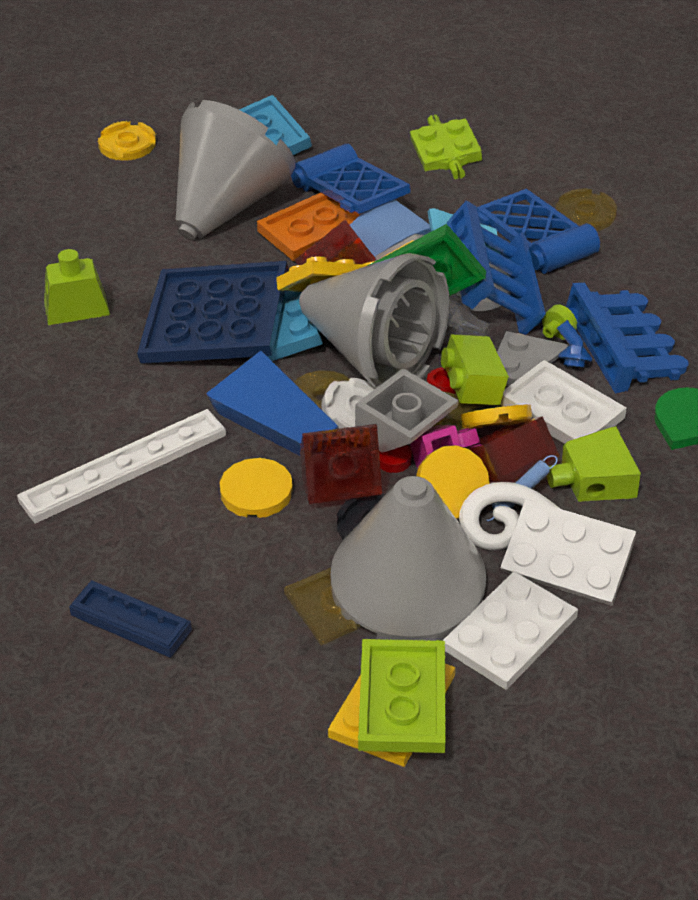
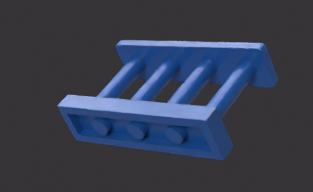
[446,201,545,335]

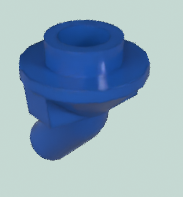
[557,320,592,368]

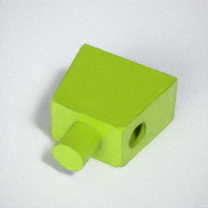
[44,249,110,325]
[547,426,641,502]

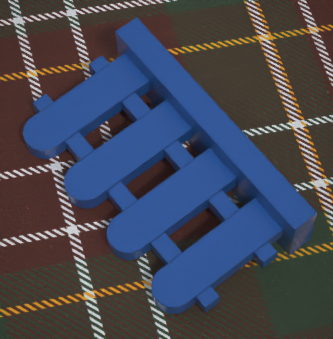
[566,283,689,393]

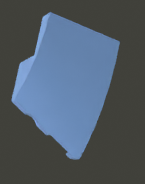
[339,199,431,265]

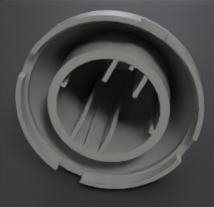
[175,100,296,240]
[299,253,449,388]
[331,476,486,641]

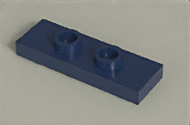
[69,580,192,658]

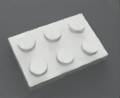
[500,360,626,444]
[500,499,636,606]
[442,571,578,690]

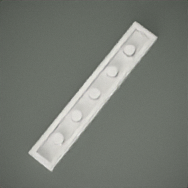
[17,409,226,523]

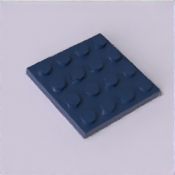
[137,261,289,363]

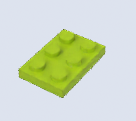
[358,639,445,753]

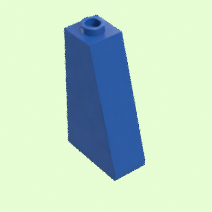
[206,351,344,465]

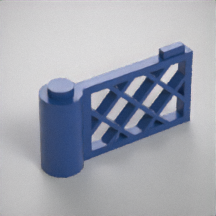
[291,143,411,214]
[476,189,600,274]

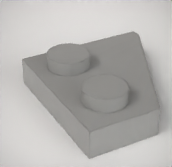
[497,331,569,386]

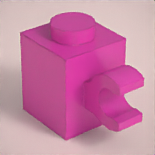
[410,425,480,468]

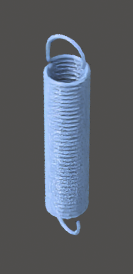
[486,455,558,521]

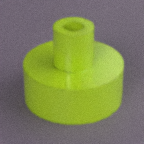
[542,305,577,340]

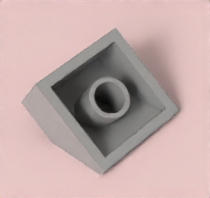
[355,368,458,453]

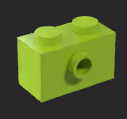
[441,334,509,405]

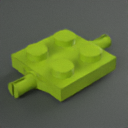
[410,114,482,179]

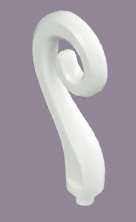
[459,482,560,551]

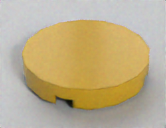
[98,121,156,160]
[461,404,533,429]
[416,445,490,519]
[220,458,293,518]

